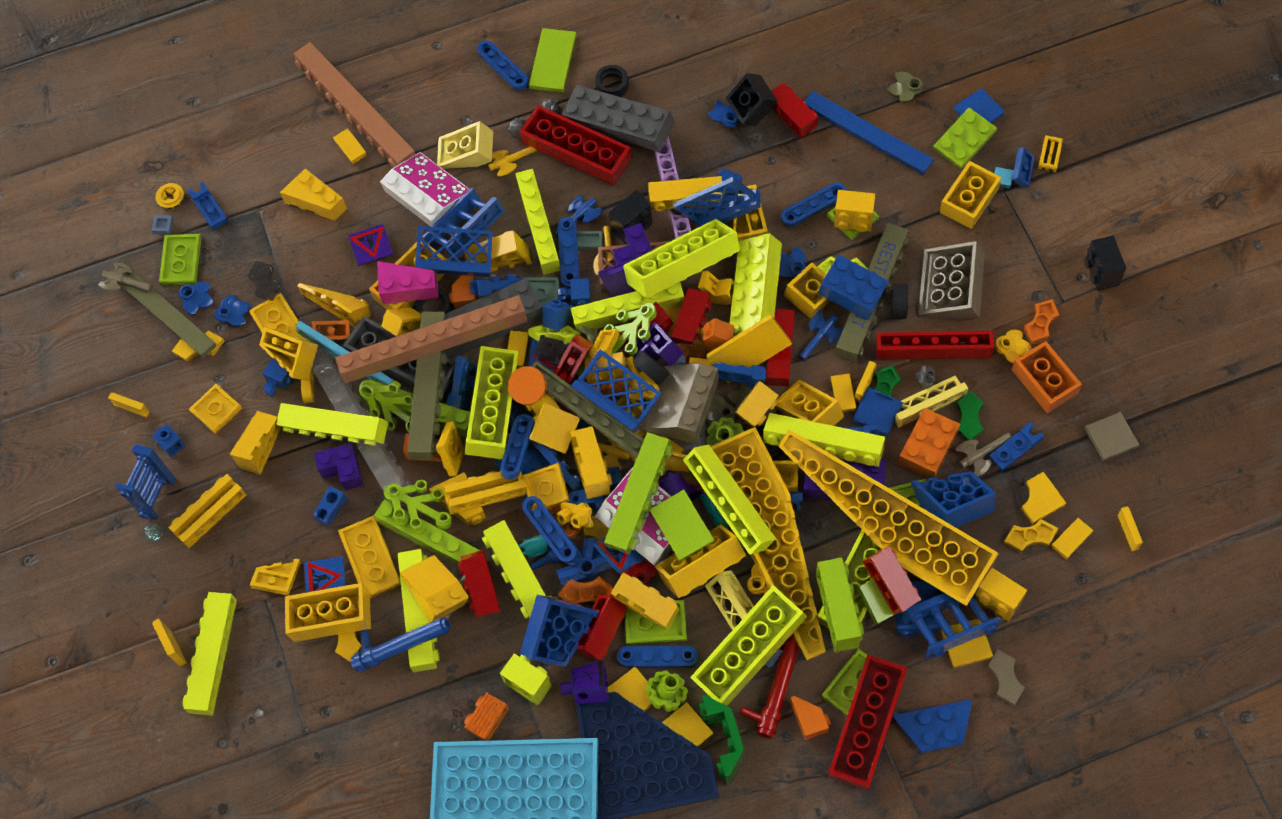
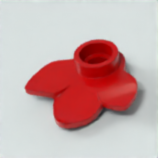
[620,559,657,587]

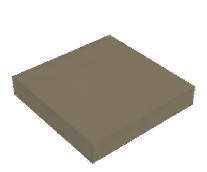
[1085,412,1139,461]

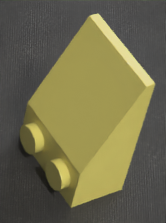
[437,121,493,169]

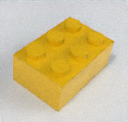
[939,161,1002,229]

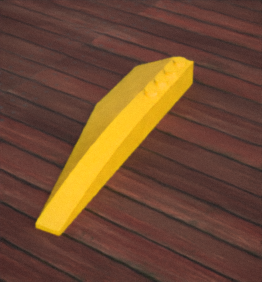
[711,427,826,661]
[779,429,999,606]

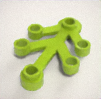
[604,303,657,355]
[359,380,413,431]
[384,480,452,531]

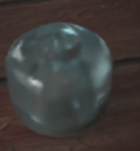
[142,522,164,543]

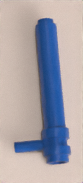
[351,618,451,671]

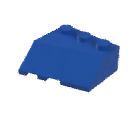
[911,471,996,528]
[520,594,600,667]

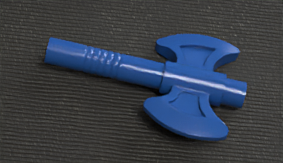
[553,195,602,238]
[799,310,844,361]

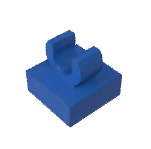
[789,490,803,511]

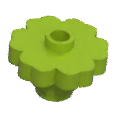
[706,417,744,447]
[645,670,688,712]

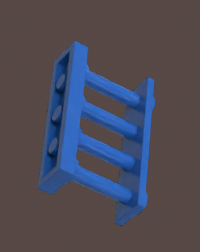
[422,188,505,261]
[115,444,176,520]
[902,591,1001,659]

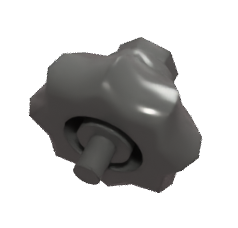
[540,97,560,114]
[507,117,526,140]
[915,365,936,389]

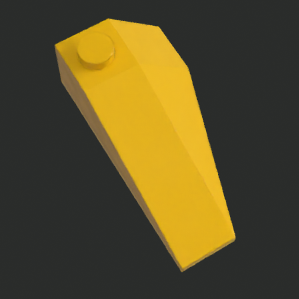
[298,283,372,328]

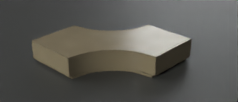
[987,649,1025,706]

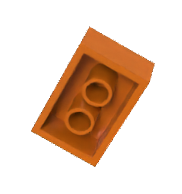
[1012,341,1082,414]
[898,408,960,479]

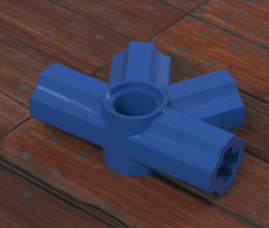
[557,538,614,588]

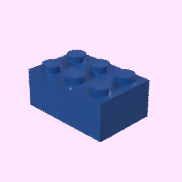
[818,254,889,320]

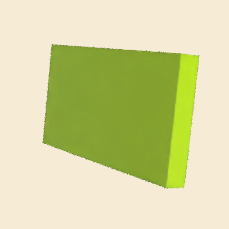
[529,28,577,93]

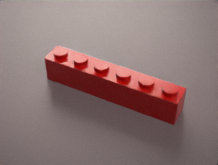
[875,331,994,360]

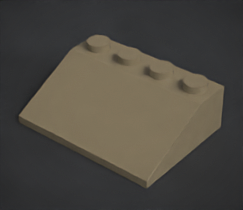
[918,241,985,320]
[641,364,719,444]

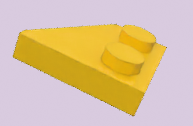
[250,559,301,596]

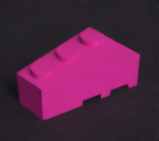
[377,261,439,304]

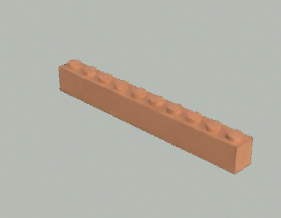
[293,42,416,168]
[335,295,528,384]

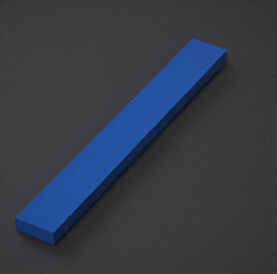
[805,91,934,175]

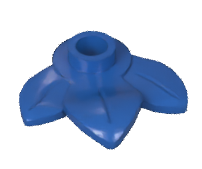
[708,100,739,128]
[779,247,806,278]
[179,282,213,315]
[215,295,251,326]

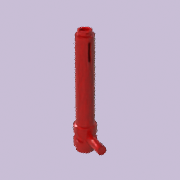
[739,634,800,739]

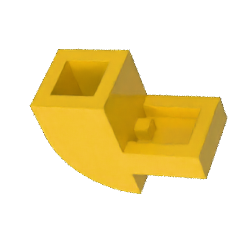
[698,271,734,305]

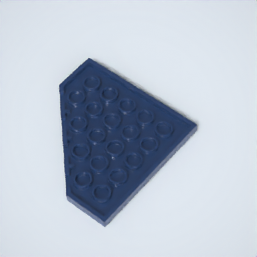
[575,692,720,819]

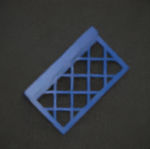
[674,177,760,228]
[415,226,493,277]
[571,349,662,433]

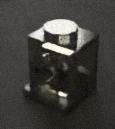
[536,335,567,364]

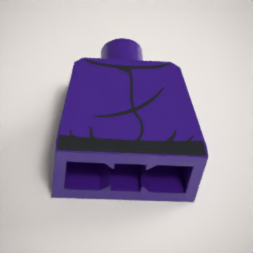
[560,660,609,704]

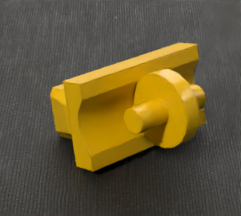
[557,502,594,528]

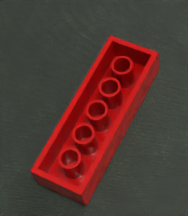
[520,105,632,186]
[828,654,907,791]

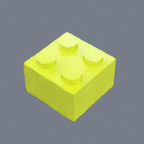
[500,654,552,706]

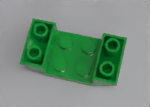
[699,695,744,785]

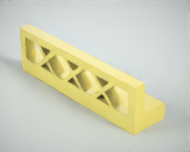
[894,375,968,428]
[705,570,754,630]

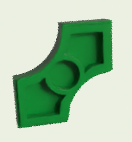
[874,365,901,397]
[956,391,984,441]

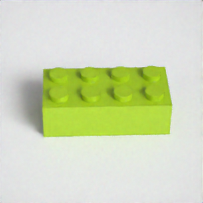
[816,557,864,652]

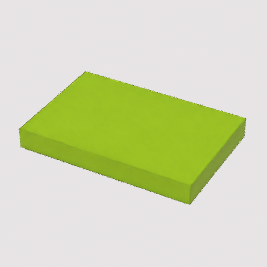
[159,234,202,286]
[650,490,714,562]
[625,600,687,645]
[821,648,867,717]

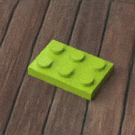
[933,108,997,170]

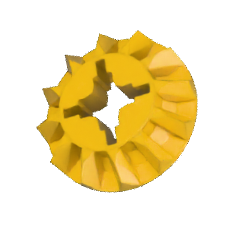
[156,183,185,210]

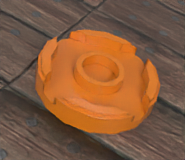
[508,366,547,405]

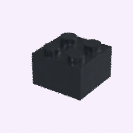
[726,73,778,126]
[609,191,653,244]
[1084,235,1126,291]

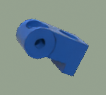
[314,486,349,526]
[568,490,605,512]

